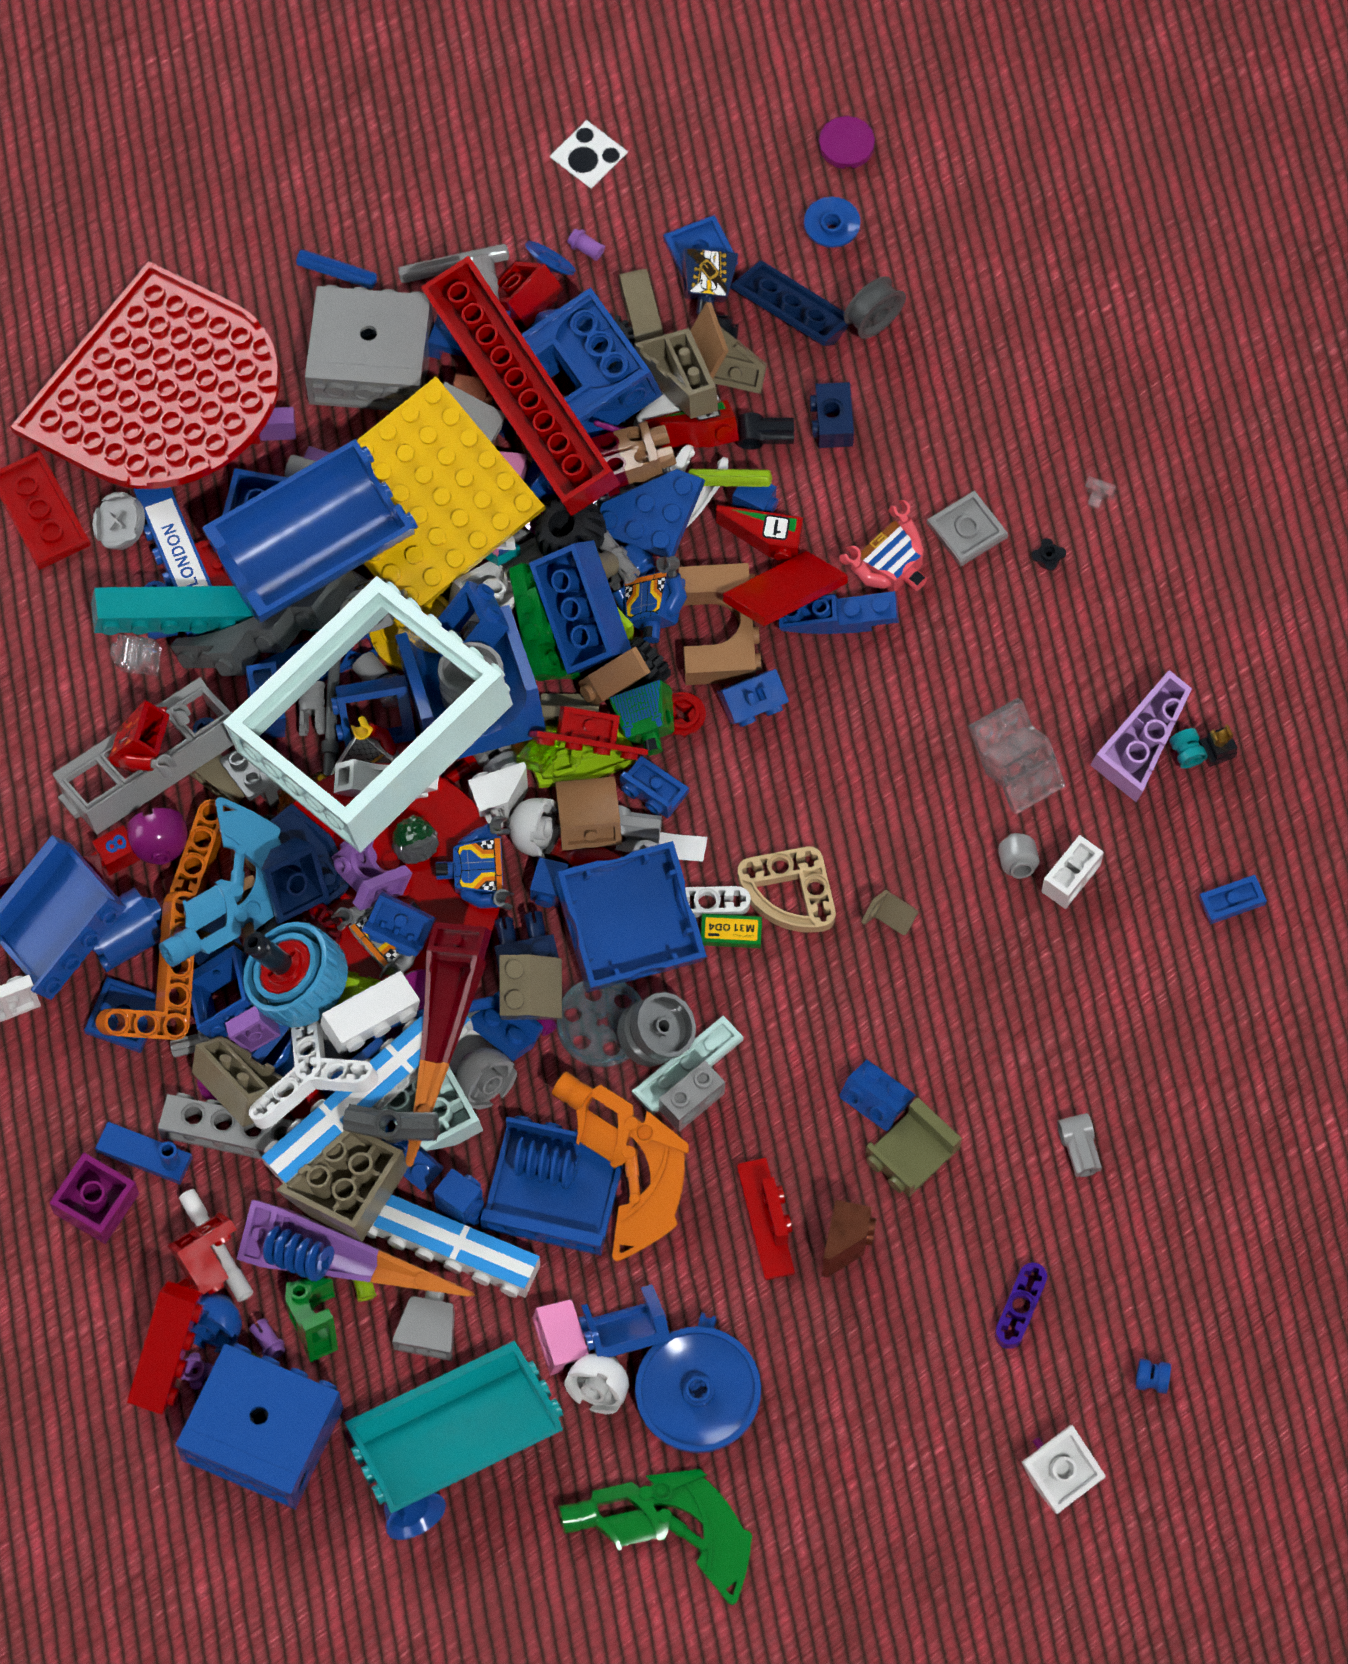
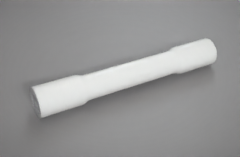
[179,1189,254,1302]

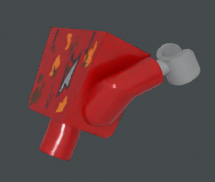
[109,700,191,778]

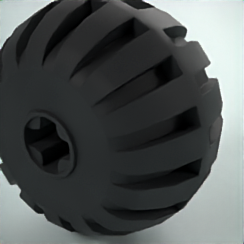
[535,498,607,556]

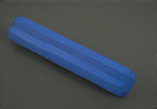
[296,249,377,289]

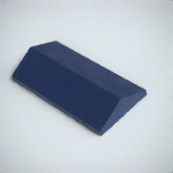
[731,260,850,346]

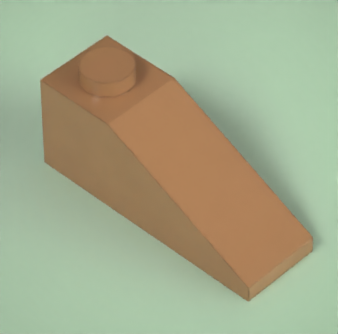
[578,646,650,706]

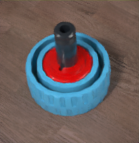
[243,922,348,1028]

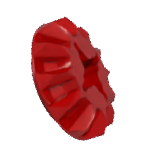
[671,692,706,738]

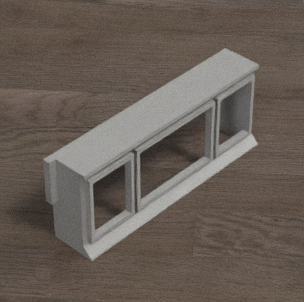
[52,677,234,835]

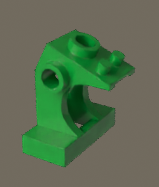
[285,1276,338,1363]

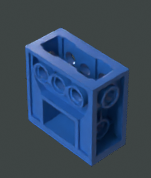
[522,287,663,439]

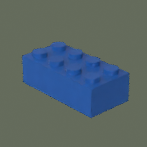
[529,540,631,674]

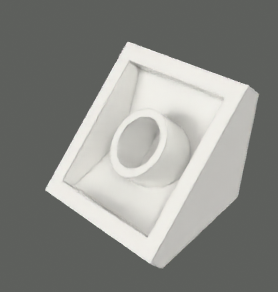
[1022,1425,1106,1514]

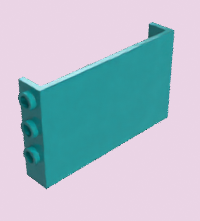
[345,1340,563,1514]

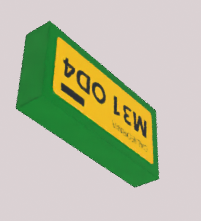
[701,914,762,948]

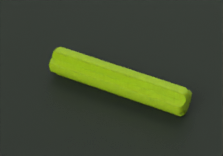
[688,469,772,487]

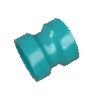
[1169,728,1208,769]

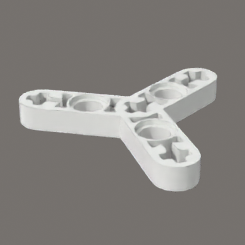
[633,840,751,918]
[249,1021,379,1129]

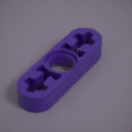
[995,1263,1047,1349]

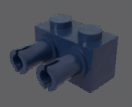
[494,911,559,978]

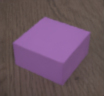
[259,407,296,441]
[225,1006,281,1053]

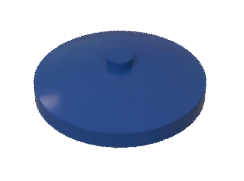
[635,1327,761,1453]

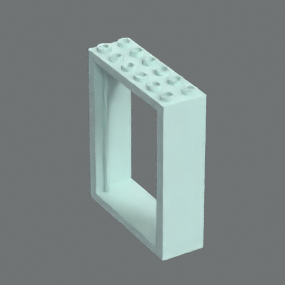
[223,576,513,853]

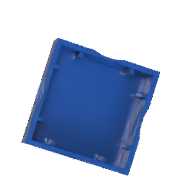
[554,841,707,993]

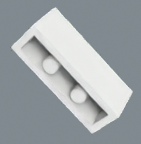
[320,971,420,1055]

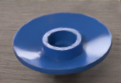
[804,197,860,248]
[525,241,576,275]

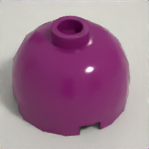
[127,808,188,865]

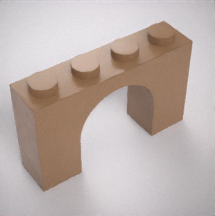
[678,563,761,685]

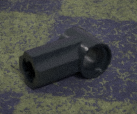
[738,412,794,450]

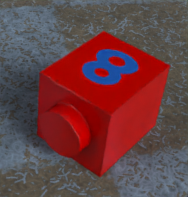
[91,825,140,876]

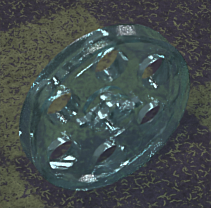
[557,981,642,1067]

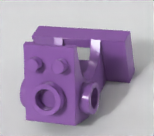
[332,839,412,911]

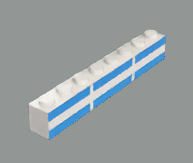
[261,1014,473,1184]
[366,1195,541,1298]

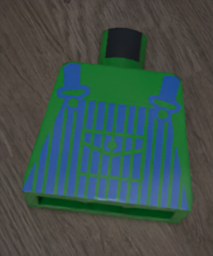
[609,680,674,756]

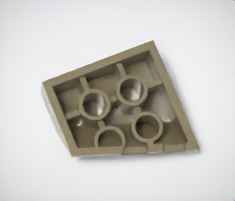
[276,1131,409,1242]

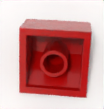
[498,261,563,328]

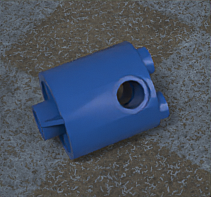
[92,888,162,973]

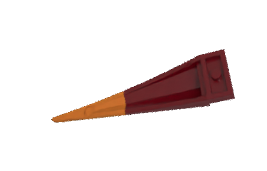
[405,922,492,1167]

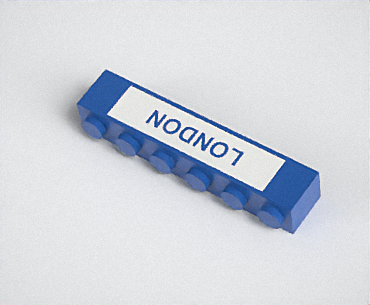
[134,487,217,637]

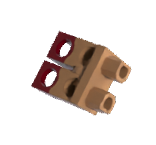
[592,421,677,497]

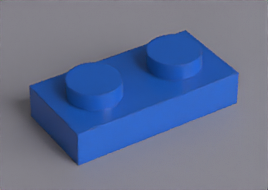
[1199,875,1267,924]
[384,1140,444,1192]

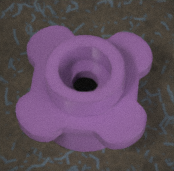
[182,1353,213,1390]

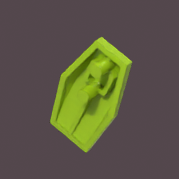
[528,725,637,788]

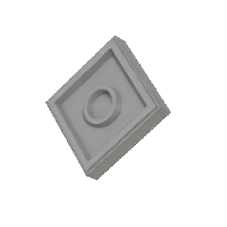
[927,490,1008,567]

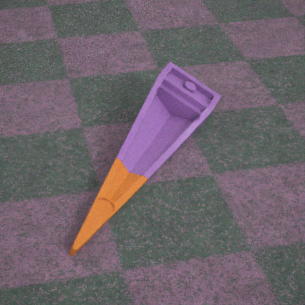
[236,1200,475,1297]

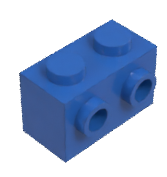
[433,1168,484,1227]

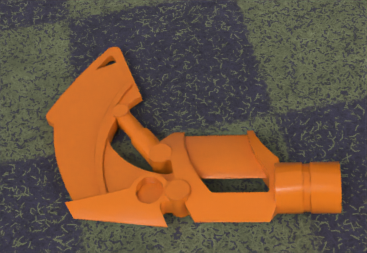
[551,1071,689,1261]

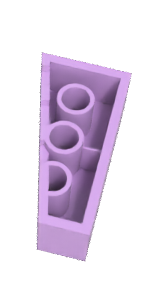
[1091,670,1192,802]

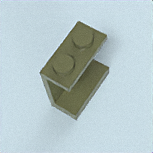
[865,1097,962,1197]

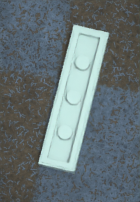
[632,1016,743,1115]

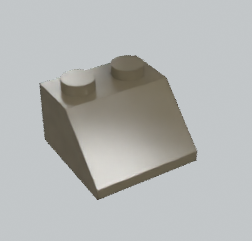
[499,955,562,1020]

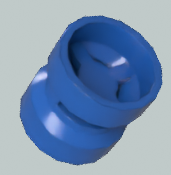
[1135,1358,1171,1394]

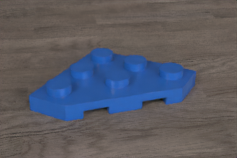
[600,469,705,557]

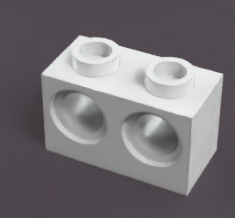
[1041,835,1104,909]

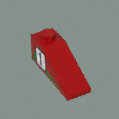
[644,400,739,447]
[716,505,803,562]

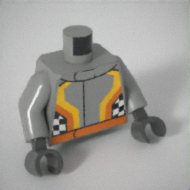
[331,901,421,979]

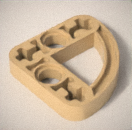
[738,847,836,932]

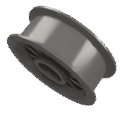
[844,276,906,339]

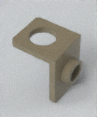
[861,890,918,935]

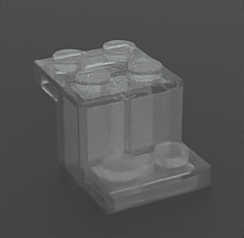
[968,698,1066,814]

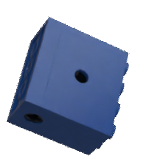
[176,1344,343,1510]

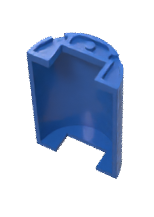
[202,439,418,623]

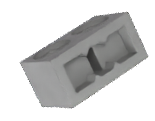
[659,1060,725,1132]

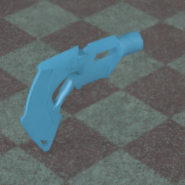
[159,797,281,967]

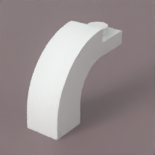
[334,759,439,799]

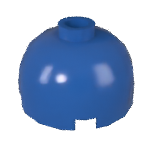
[191,1293,242,1353]

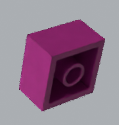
[50,1153,139,1244]

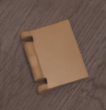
[690,302,729,379]

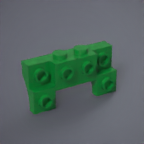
[509,563,588,681]

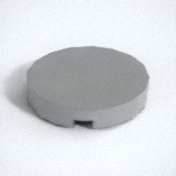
[92,492,145,550]

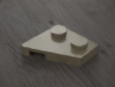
[712,327,767,394]

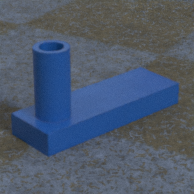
[95,1122,193,1185]

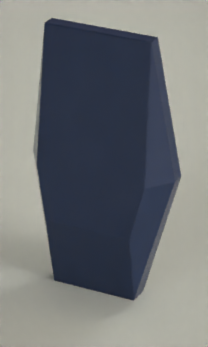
[270,804,352,907]

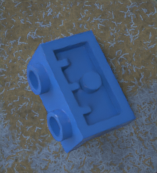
[471,991,543,1062]

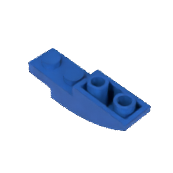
[779,591,899,634]

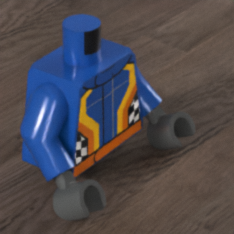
[608,556,687,643]
[436,816,514,910]

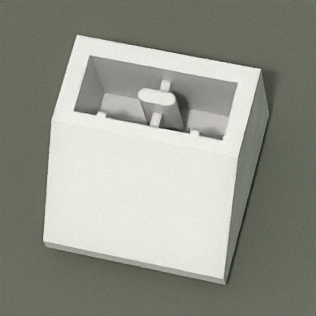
[468,762,528,828]

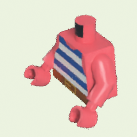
[840,500,927,591]

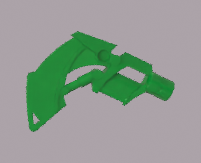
[558,1469,752,1605]

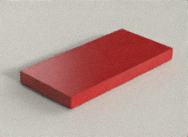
[0,450,91,570]
[723,551,848,626]

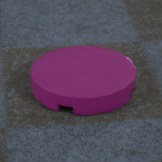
[819,116,875,169]

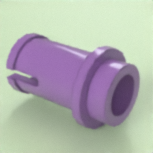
[567,229,605,261]
[249,1318,285,1359]

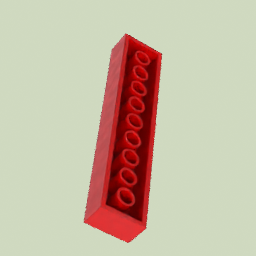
[421,255,620,516]

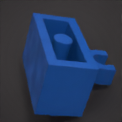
[717,669,789,727]

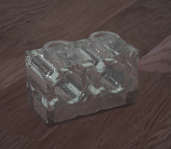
[111,635,162,676]

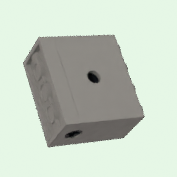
[305,285,434,411]

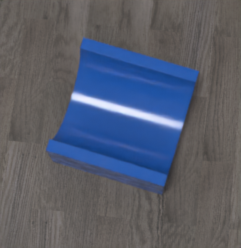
[395,604,546,760]

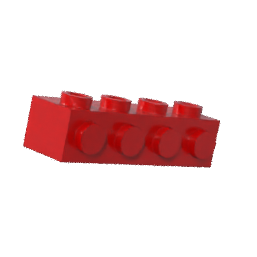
[127,1281,204,1415]

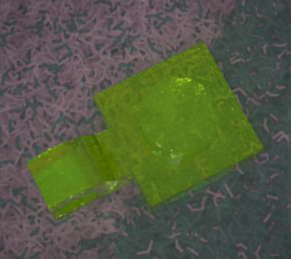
[516,726,561,774]

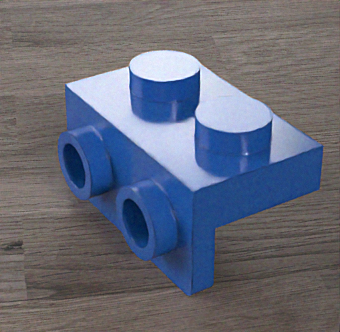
[620,756,689,819]
[362,892,437,957]
[839,1060,915,1131]

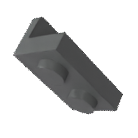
[220,749,281,809]

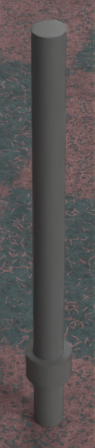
[321,609,340,776]

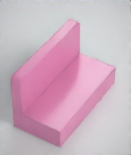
[532,1300,589,1376]

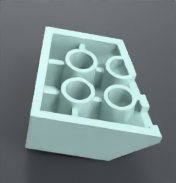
[381,1067,483,1151]

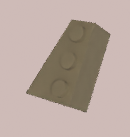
[634,328,718,419]
[192,1036,294,1127]

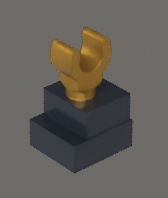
[1199,724,1238,767]

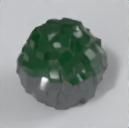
[392,815,439,864]

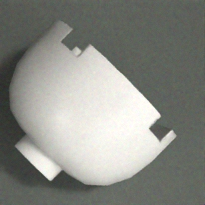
[506,798,560,858]
[564,1353,629,1414]

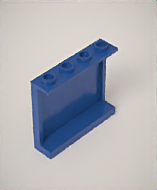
[0,835,126,1000]
[480,1116,624,1256]

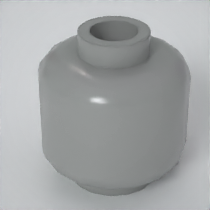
[998,833,1040,879]

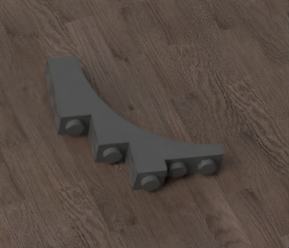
[171,571,359,676]

